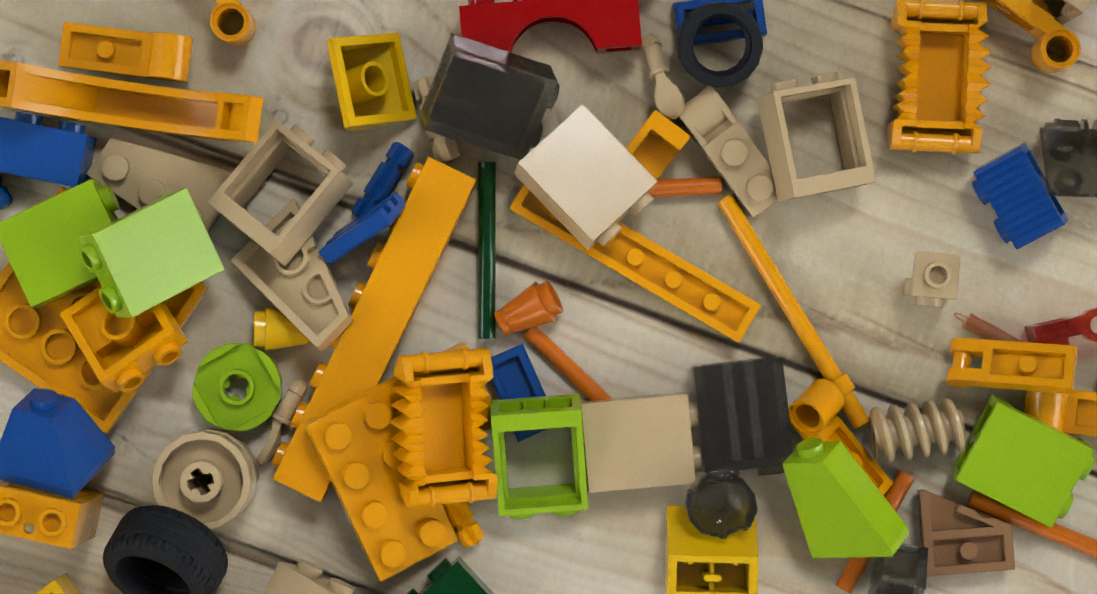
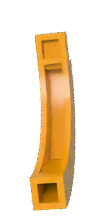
[0,61,264,143]

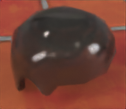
[684,470,758,539]

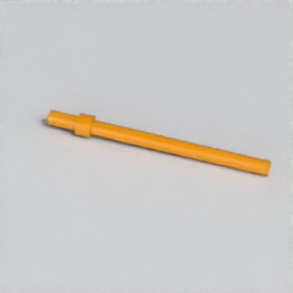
[717,194,870,429]

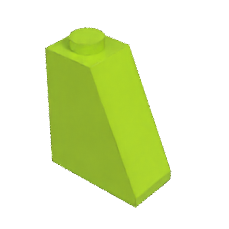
[782,438,910,558]

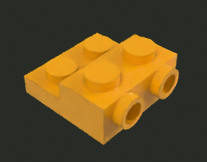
[60,285,189,393]

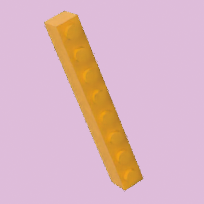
[271,156,478,502]

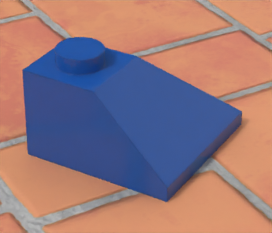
[0,388,115,499]

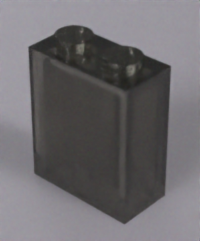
[420,33,560,160]
[691,356,793,481]

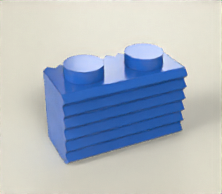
[972,142,1069,249]

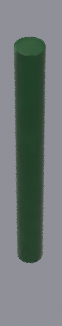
[478,162,496,339]

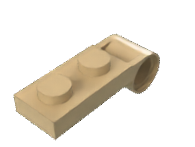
[677,85,777,218]

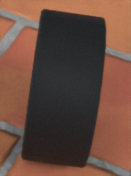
[676,2,763,88]

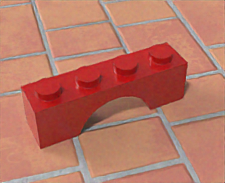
[459,0,642,64]

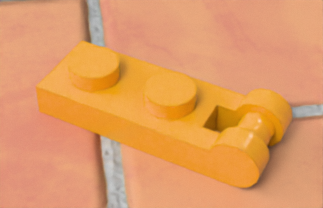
[946,338,1077,394]

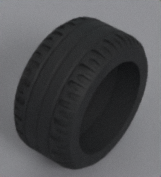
[103,505,228,594]

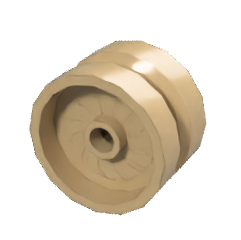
[151,428,259,529]

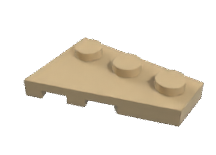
[86,137,233,234]
[230,198,354,352]

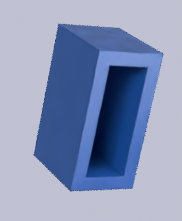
[0,112,97,187]

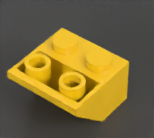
[664,505,759,594]

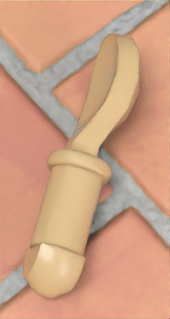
[641,34,685,119]
[255,379,308,465]

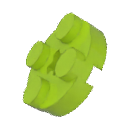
[192,343,283,431]

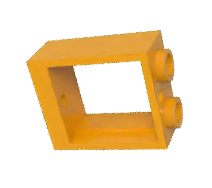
[0,480,104,549]

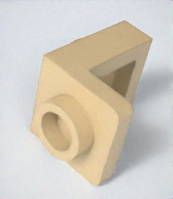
[903,251,961,308]

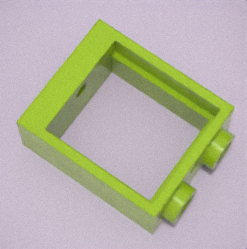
[491,394,588,520]

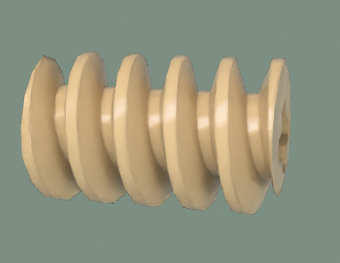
[868,398,966,462]

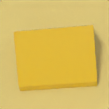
[326,33,417,133]

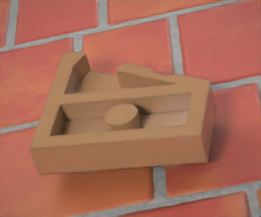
[917,489,1015,577]

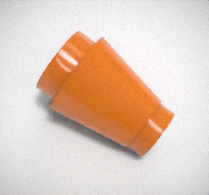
[494,280,564,336]

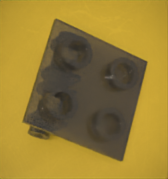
[1039,118,1097,197]

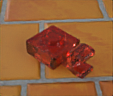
[1024,308,1097,345]

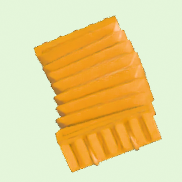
[886,0,992,155]
[389,348,498,508]

